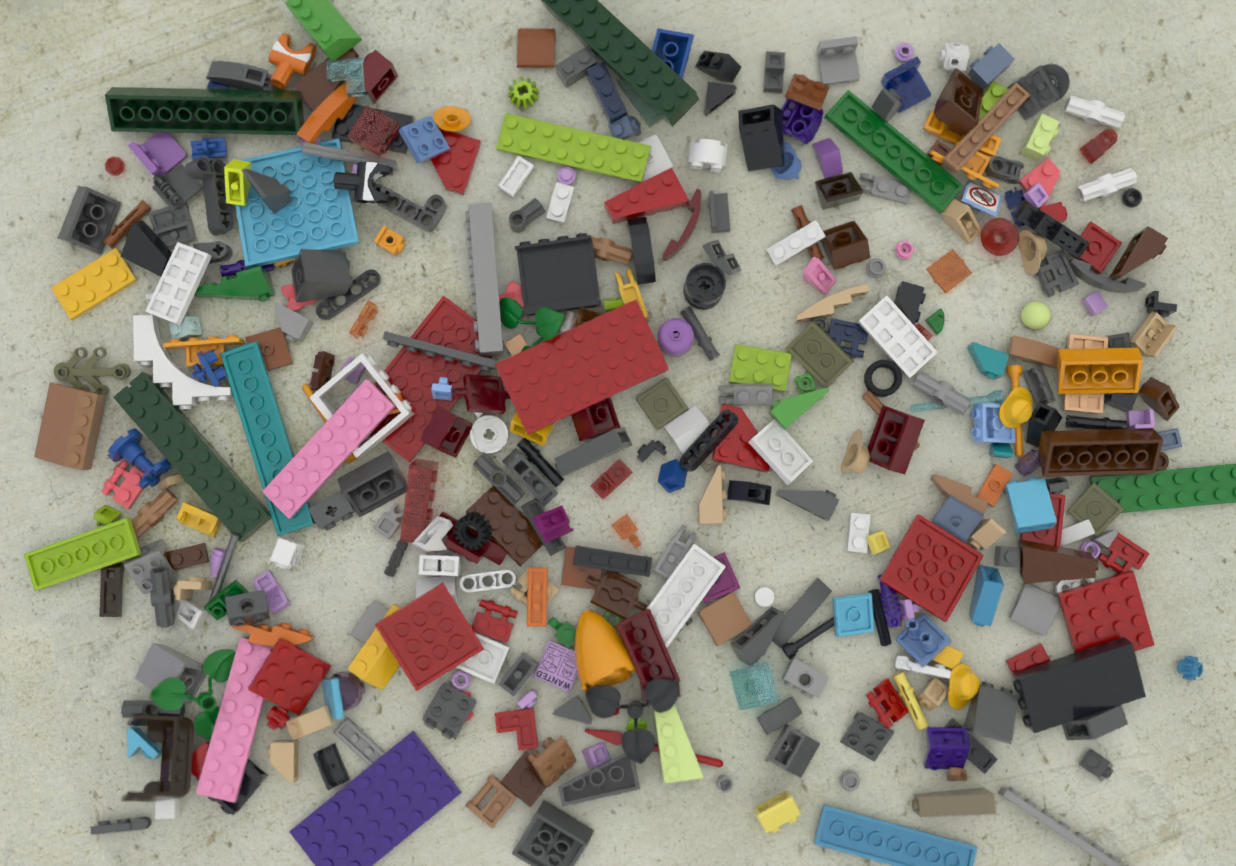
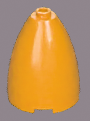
[575,610,636,692]

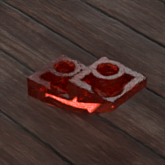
[591,459,633,500]

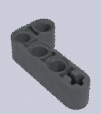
[185,157,234,236]
[375,184,447,232]

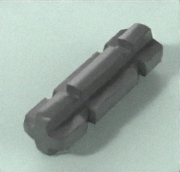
[384,540,408,577]

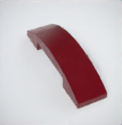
[662,189,701,261]

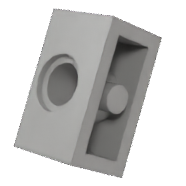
[781,658,829,699]

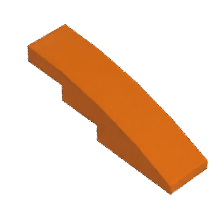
[297,80,363,144]

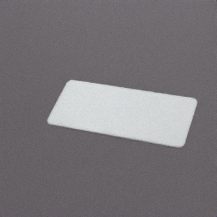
[1061,520,1095,546]

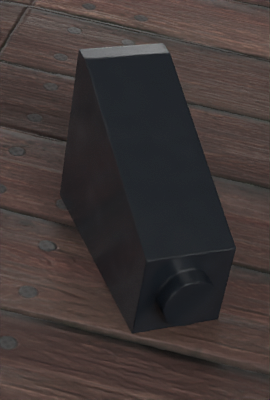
[120,220,172,276]

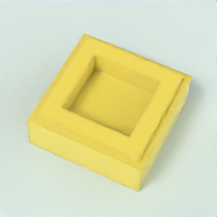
[866,530,890,555]

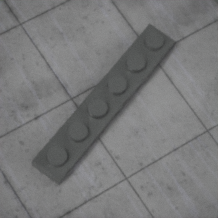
[383,331,498,372]

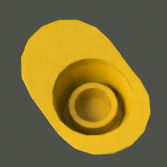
[999,387,1033,428]
[948,664,980,710]

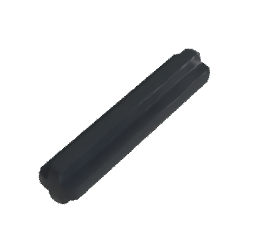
[868,589,892,646]

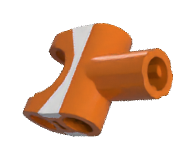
[269,33,316,90]

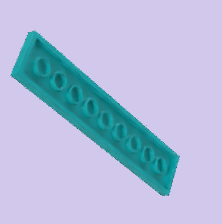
[220,341,316,536]

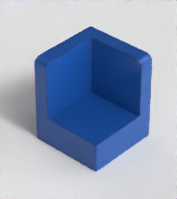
[658,459,687,493]

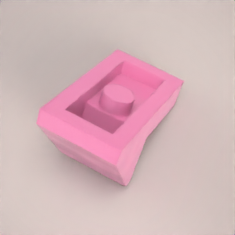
[802,257,836,295]

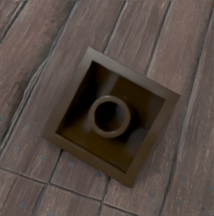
[815,172,863,210]

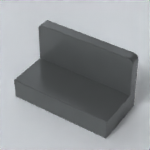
[708,191,730,233]

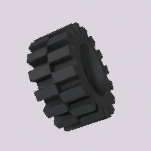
[454,512,492,550]

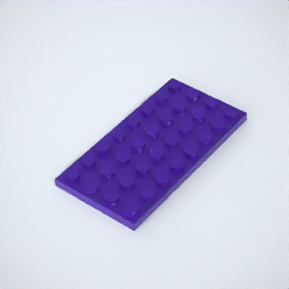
[289,731,461,866]

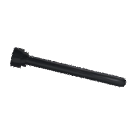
[781,617,834,660]

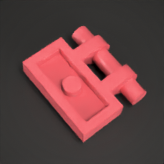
[101,459,145,509]

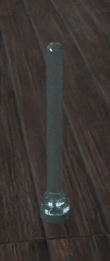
[910,390,1004,412]

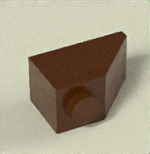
[1138,377,1180,421]

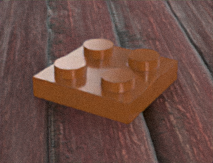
[785,73,829,110]

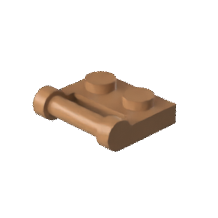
[466,774,517,828]

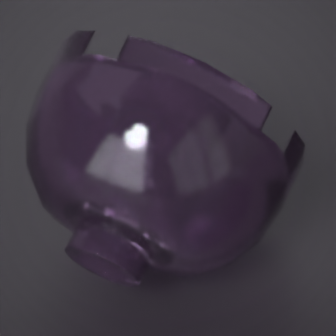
[331,672,365,711]

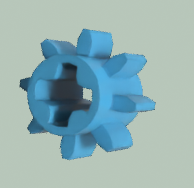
[1178,656,1203,681]

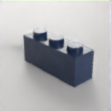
[586,62,627,125]

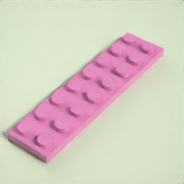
[262,379,395,519]
[196,637,274,802]

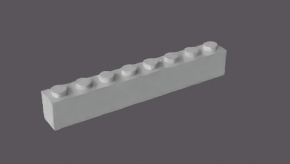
[465,203,503,357]

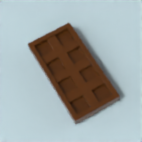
[466,486,543,567]

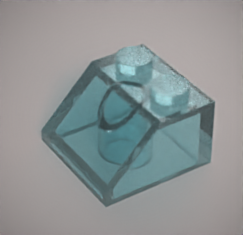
[729,662,779,710]

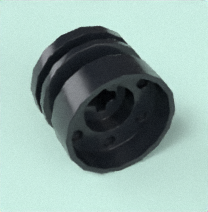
[683,263,726,310]

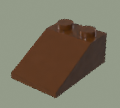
[934,68,983,137]
[1109,226,1168,280]

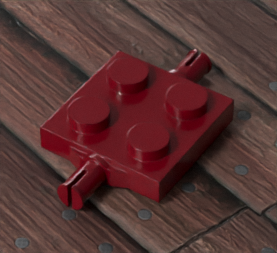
[452,374,511,414]

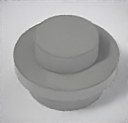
[867,258,886,278]
[840,771,860,791]

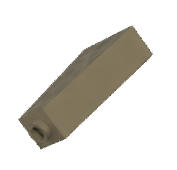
[912,787,996,817]

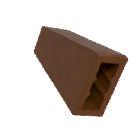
[292,48,360,112]
[1019,540,1099,584]

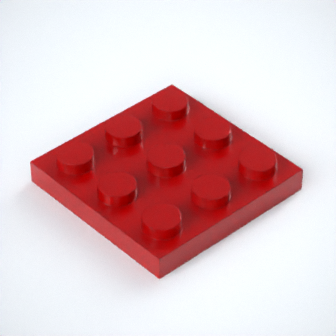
[248,638,331,716]

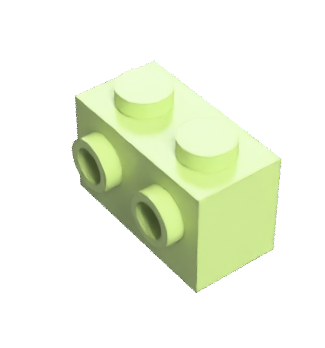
[1020,114,1059,161]

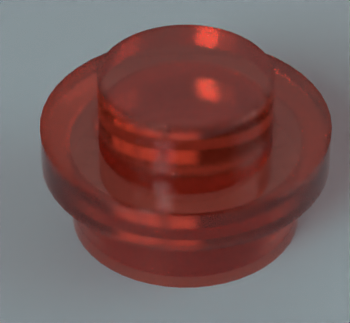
[105,157,125,176]

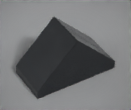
[704,82,737,117]

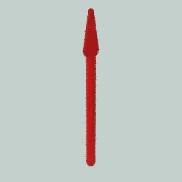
[585,729,723,767]

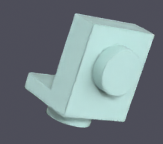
[169,316,202,340]

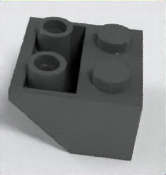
[767,724,820,778]

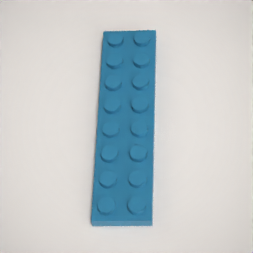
[813,804,977,866]

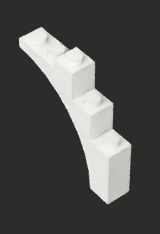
[133,315,234,410]

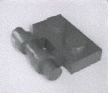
[1035,250,1079,298]

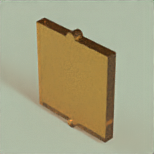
[926,249,972,294]

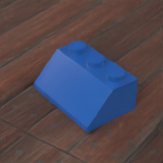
[652,28,694,79]

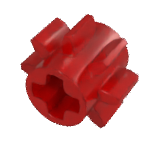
[266,706,291,730]

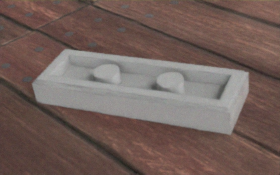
[334,717,386,766]

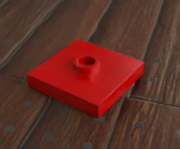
[1069,221,1122,274]

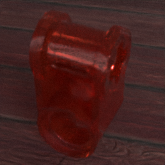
[1079,129,1118,164]

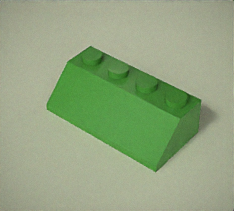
[285,0,362,63]

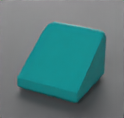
[989,443,1014,458]

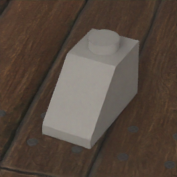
[274,302,313,343]

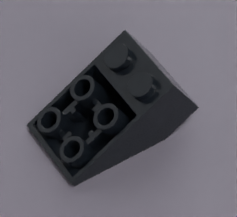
[738,104,784,172]

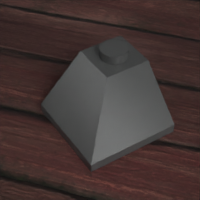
[242,168,293,214]

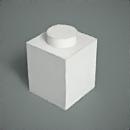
[155,798,181,819]

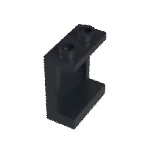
[207,758,268,815]

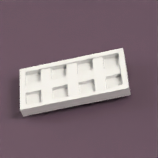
[145,242,212,326]
[857,295,938,378]

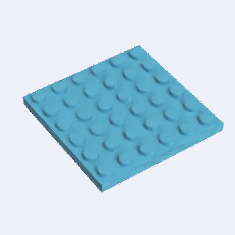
[235,138,360,269]

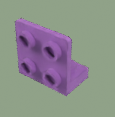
[128,132,187,176]

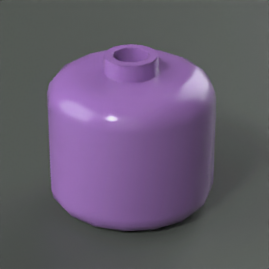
[657,318,694,357]

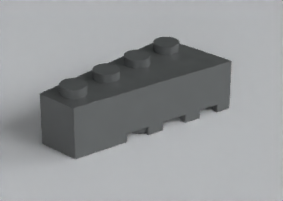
[558,753,640,807]

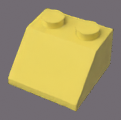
[753,790,801,833]

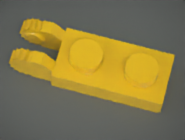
[615,269,648,319]

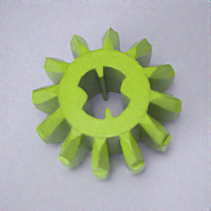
[507,76,539,110]

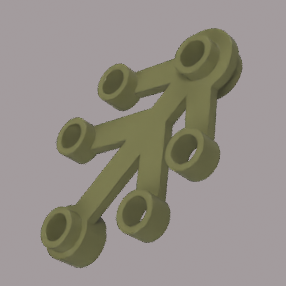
[54,347,130,395]

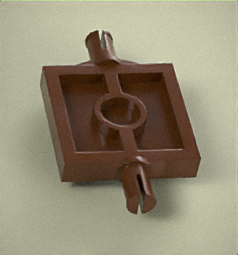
[585,570,648,620]

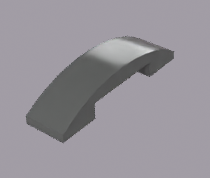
[1069,258,1146,293]
[772,578,832,648]

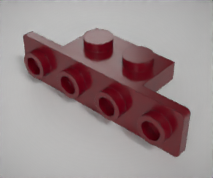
[440,512,507,565]

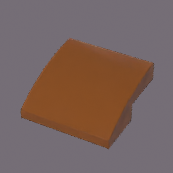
[517,28,555,68]

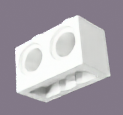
[270,538,305,569]
[419,555,461,576]

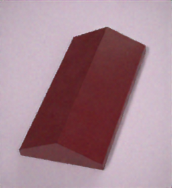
[616,608,681,692]

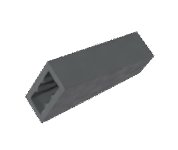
[554,428,632,476]

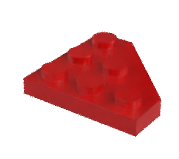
[430,128,481,195]
[712,404,770,473]

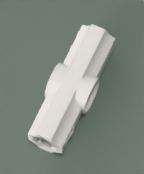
[1064,95,1125,130]
[1076,168,1137,203]

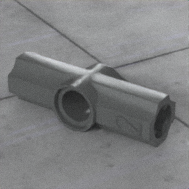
[473,453,525,505]
[150,567,175,628]
[121,700,185,718]

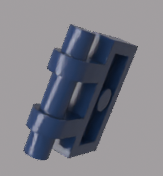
[828,318,868,358]

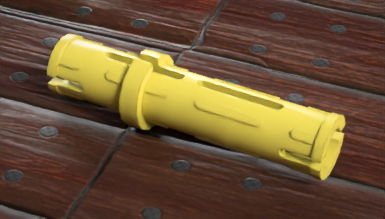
[893,671,929,730]

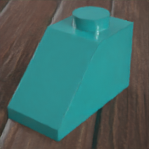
[967,342,1009,380]

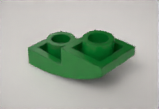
[204,580,249,620]

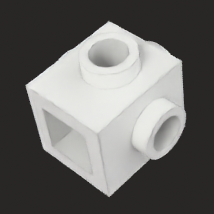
[939,42,970,71]

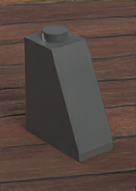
[1062,705,1128,740]

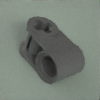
[985,156,1024,184]
[193,241,233,264]

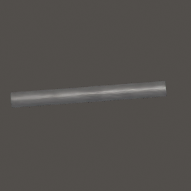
[208,533,240,602]

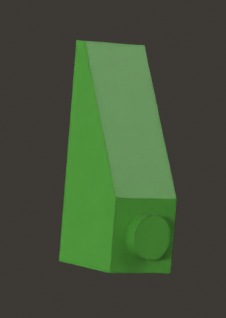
[769,388,829,430]

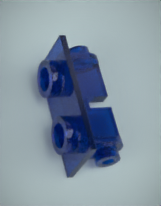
[1004,187,1026,228]

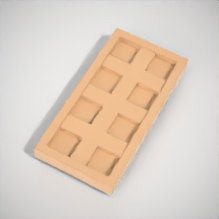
[1062,334,1108,414]

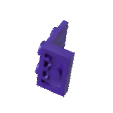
[924,727,970,770]

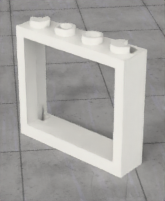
[309,353,414,458]

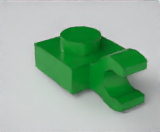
[548,617,576,649]

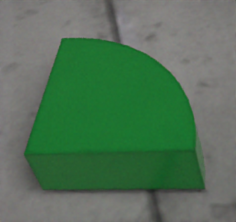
[925,308,945,335]

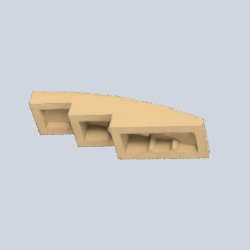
[794,284,869,323]

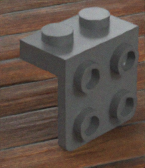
[422,683,476,740]

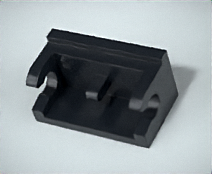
[313,743,350,790]

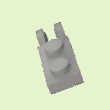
[860,173,911,205]
[718,383,773,405]
[654,525,697,579]

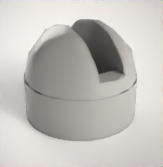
[716,775,733,792]

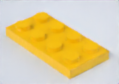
[51,248,138,320]

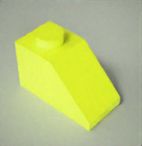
[224,159,252,206]

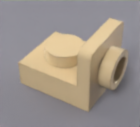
[916,677,949,711]

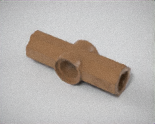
[579,232,633,266]
[131,488,178,539]

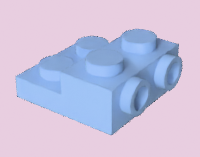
[970,403,1016,444]

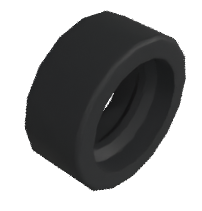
[864,360,902,397]

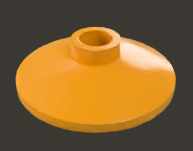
[433,106,471,131]

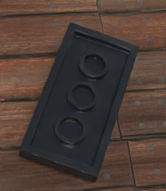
[332,104,414,154]

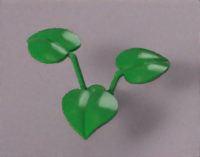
[499,297,564,352]
[150,649,235,740]

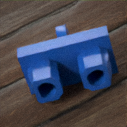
[190,137,227,160]
[191,350,227,387]

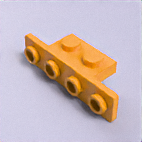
[929,141,1000,189]
[163,335,244,367]

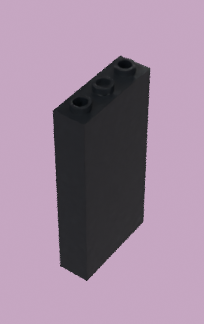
[1013,637,1146,733]

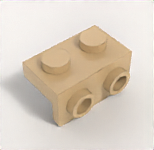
[1130,312,1177,358]
[174,577,212,601]

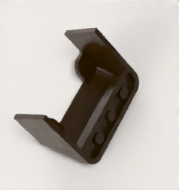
[122,715,194,802]

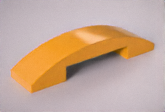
[923,111,1002,157]

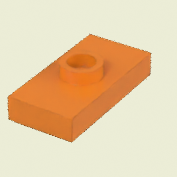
[976,464,1013,507]

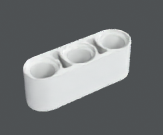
[460,570,517,592]

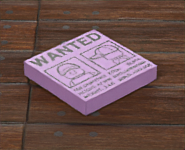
[534,640,578,692]

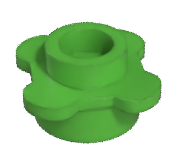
[794,373,816,394]

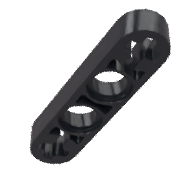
[316,269,381,321]
[680,410,738,472]

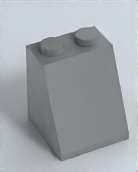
[135,643,206,703]

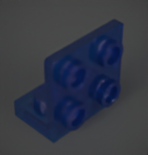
[880,56,931,113]

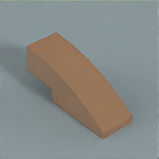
[1007,335,1059,369]
[930,474,988,514]

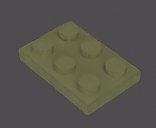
[786,320,854,388]

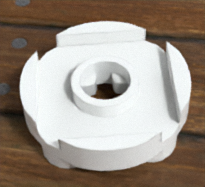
[470,415,509,454]

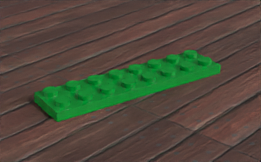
[824,90,964,214]
[1089,464,1236,513]

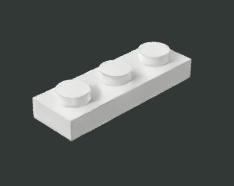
[767,220,826,266]

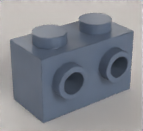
[968,43,1015,90]

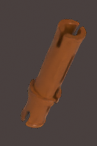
[103,200,152,248]
[791,205,824,260]

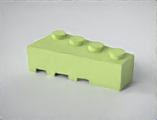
[652,705,704,784]

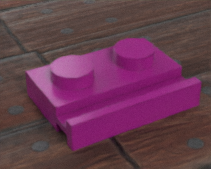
[533,505,574,543]

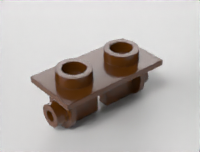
[310,351,335,390]

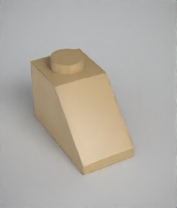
[941,199,982,244]
[968,519,1006,550]
[286,705,334,740]
[267,740,298,783]

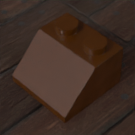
[821,221,870,270]

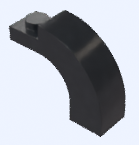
[627,217,656,285]

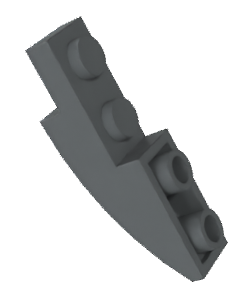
[206,61,284,90]

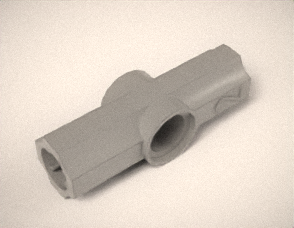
[912,371,972,415]

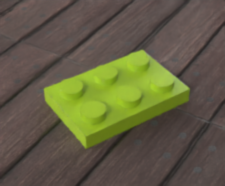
[729,344,792,392]

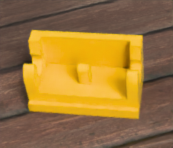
[176,502,221,537]

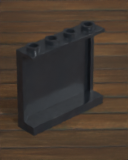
[515,233,601,317]

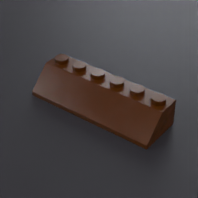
[1038,428,1163,477]

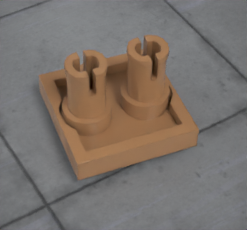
[528,736,577,788]

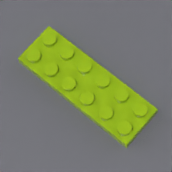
[24,518,142,591]

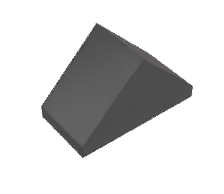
[553,695,592,725]

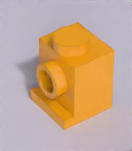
[374,225,406,256]

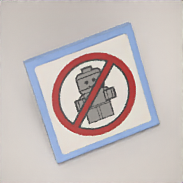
[961,180,1002,217]

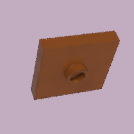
[245,327,293,371]
[561,547,602,589]

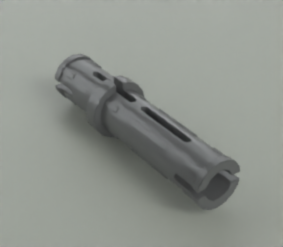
[680,306,720,361]

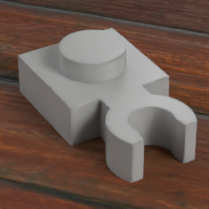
[373,503,406,539]

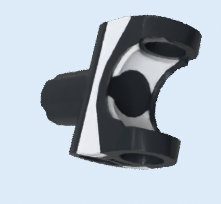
[334,162,393,204]

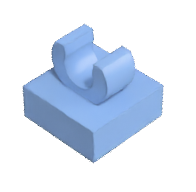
[431,377,453,401]

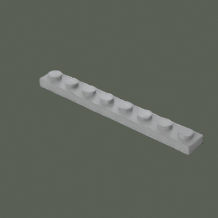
[998,787,1128,866]

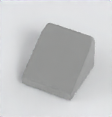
[1090,530,1118,548]

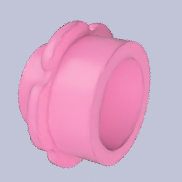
[895,241,914,259]

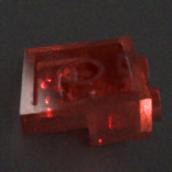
[347,105,400,157]

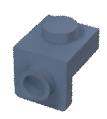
[608,115,641,140]

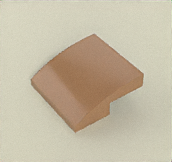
[697,592,752,646]

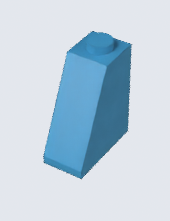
[969,565,1004,626]

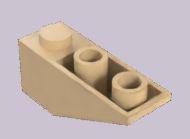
[698,465,726,525]

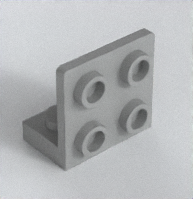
[817,36,860,85]
[124,539,178,594]

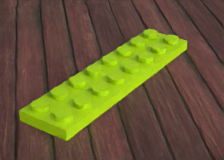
[496,113,651,184]

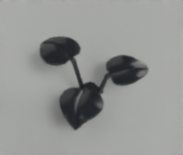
[585,679,679,764]

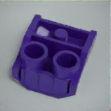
[781,98,824,145]

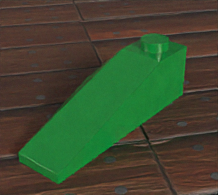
[194,266,275,301]

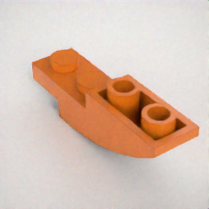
[232,622,315,646]

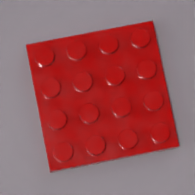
[879,514,984,622]
[1057,570,1154,653]
[375,582,484,692]

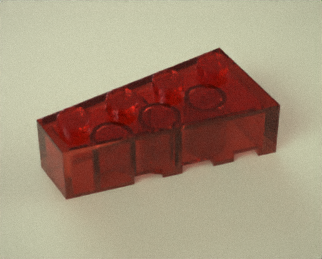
[400,459,439,543]

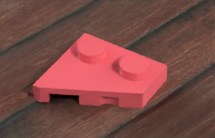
[1019,158,1061,208]

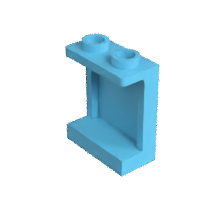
[1003,478,1057,534]

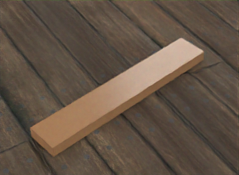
[942,82,1030,174]

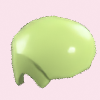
[1021,301,1051,330]

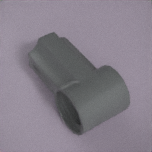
[509,198,545,232]

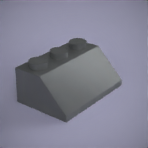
[58,186,122,255]
[338,451,411,517]

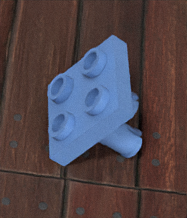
[398,115,450,164]
[895,613,952,667]

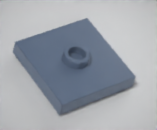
[931,495,984,543]

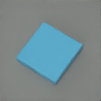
[832,593,874,637]
[322,679,344,720]

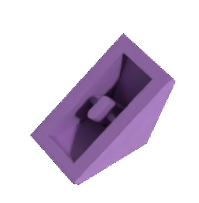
[812,138,843,179]

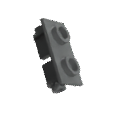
[1023,365,1056,405]

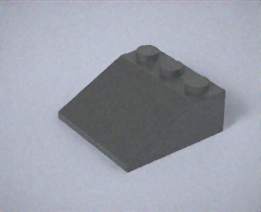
[512,800,594,866]

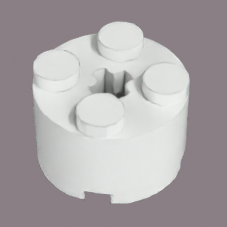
[688,139,728,173]

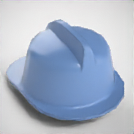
[770,142,802,180]

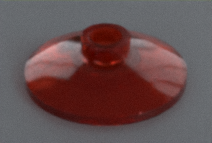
[981,218,1019,256]

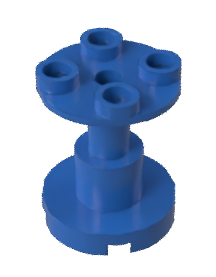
[107,428,172,489]

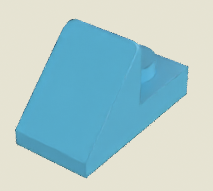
[127,726,162,759]

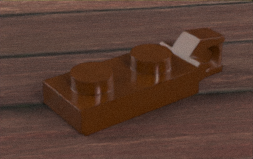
[164,543,209,570]

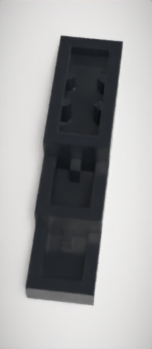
[1014,201,1090,259]

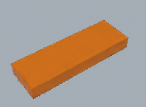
[527,568,548,627]

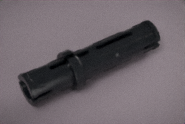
[1065,415,1127,430]
[517,438,565,487]

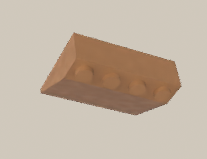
[34,382,107,470]

